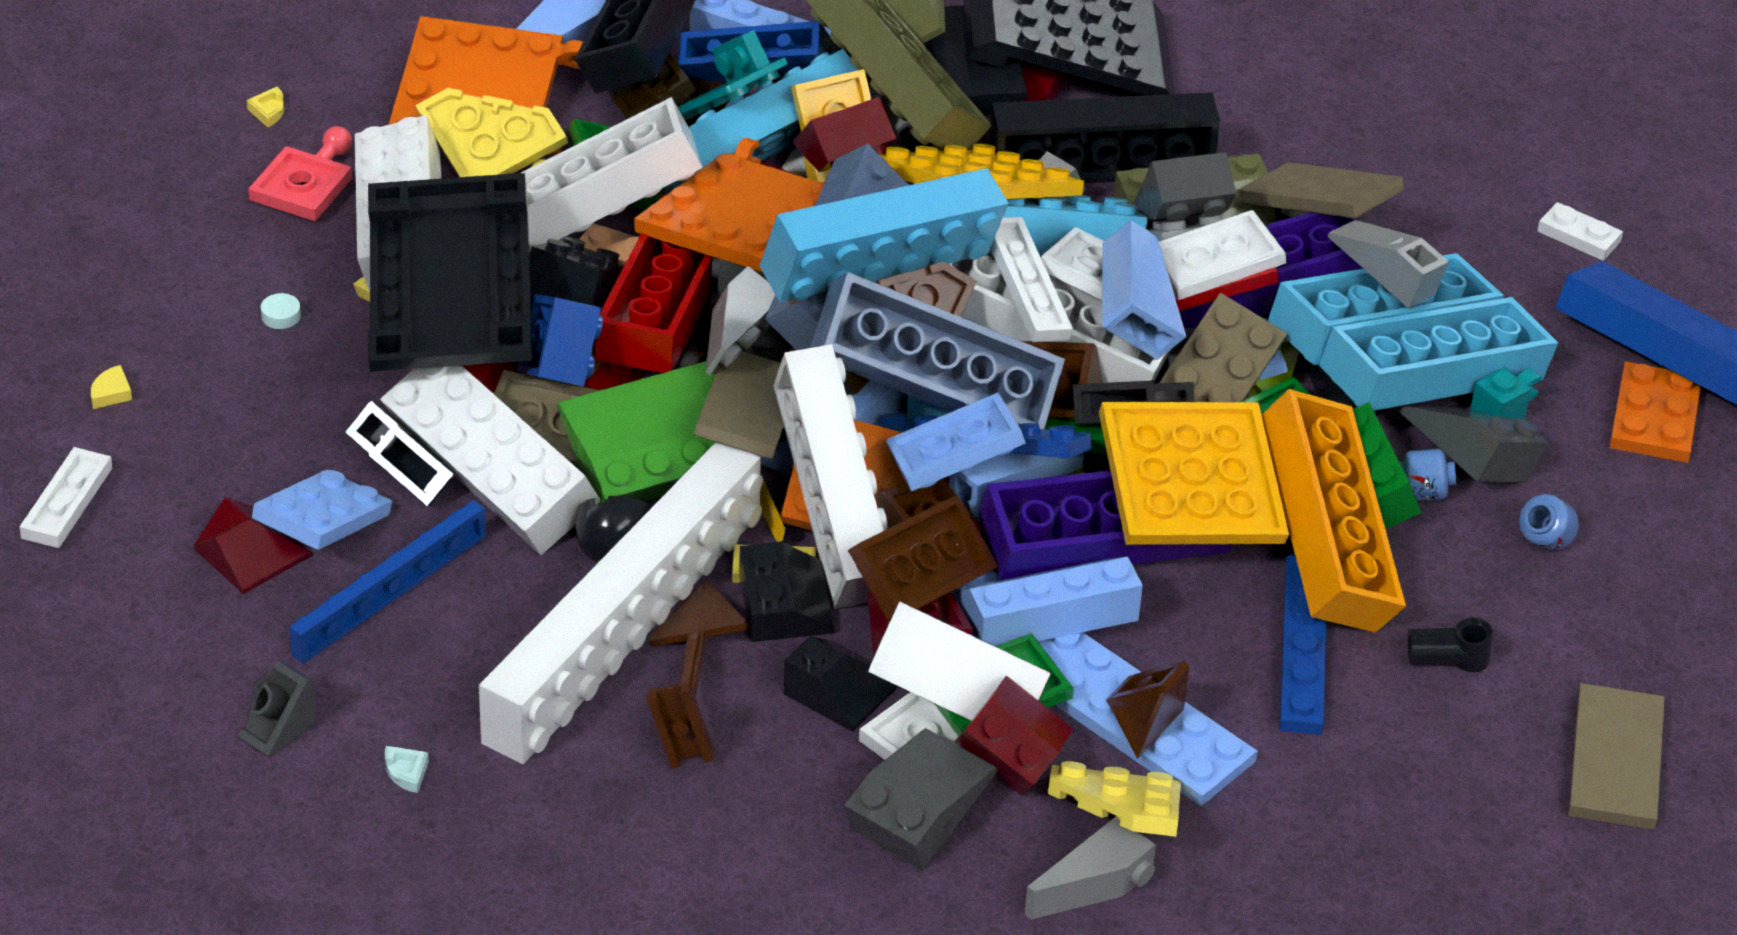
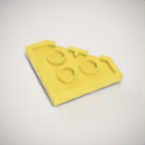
[415,88,568,177]
[1048,761,1181,837]

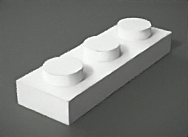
[20,447,112,548]

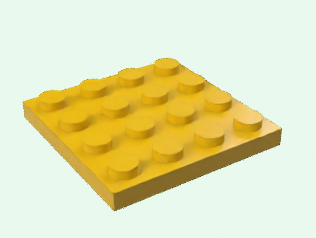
[879,144,1084,199]
[1099,402,1289,545]

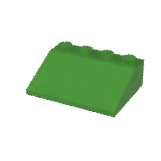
[557,361,756,505]

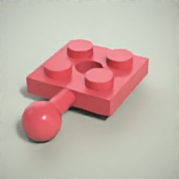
[248,126,352,222]

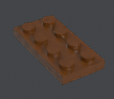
[848,495,998,623]

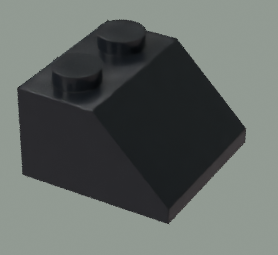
[739,541,834,642]

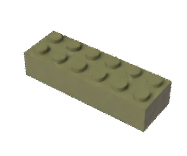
[806,0,992,151]

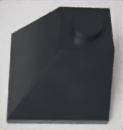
[784,636,898,732]

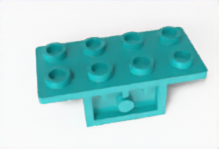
[678,30,788,120]

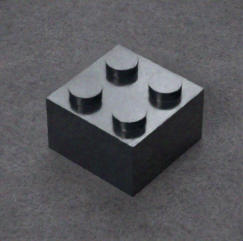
[530,236,626,311]

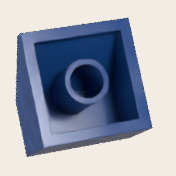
[517,294,603,386]

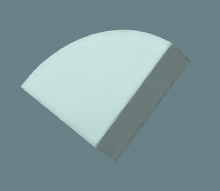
[385,746,429,793]

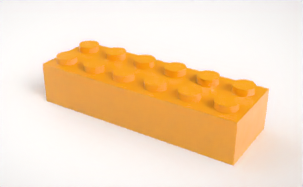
[1261,389,1406,632]

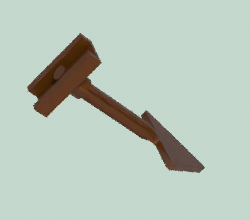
[647,582,748,768]

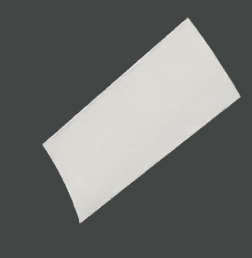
[868,602,1050,720]

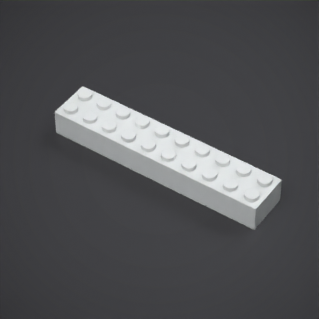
[479,442,763,765]

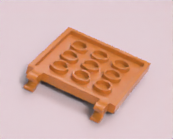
[388,16,583,156]
[634,137,825,272]

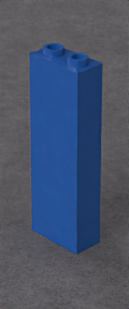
[1555,261,1737,405]

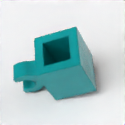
[1470,367,1542,419]

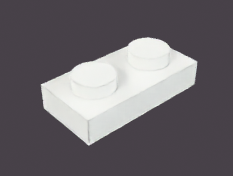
[1538,202,1623,261]

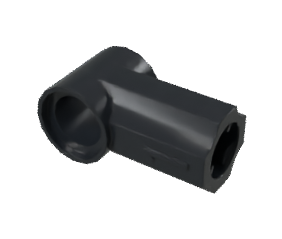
[1407,617,1493,673]

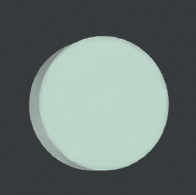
[261,293,301,329]

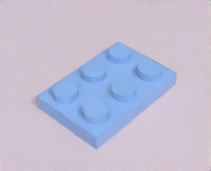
[886,393,1025,491]
[251,470,392,550]

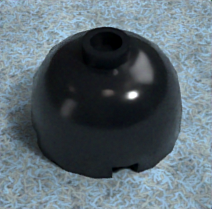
[576,496,652,563]

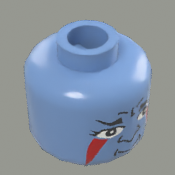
[1399,448,1456,502]
[1519,494,1579,551]

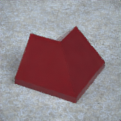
[194,497,311,594]

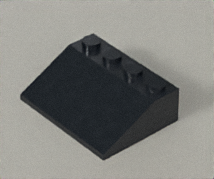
[923,5,1029,117]

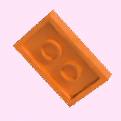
[1609,361,1701,463]

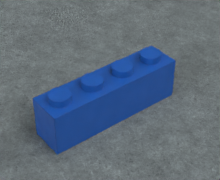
[678,21,832,82]

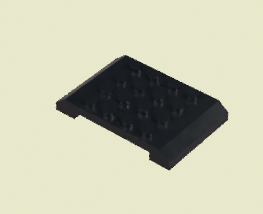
[963,0,1175,96]
[368,173,533,372]

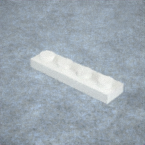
[990,217,1073,342]

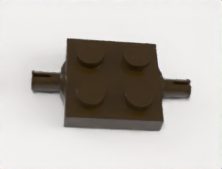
[608,54,696,120]

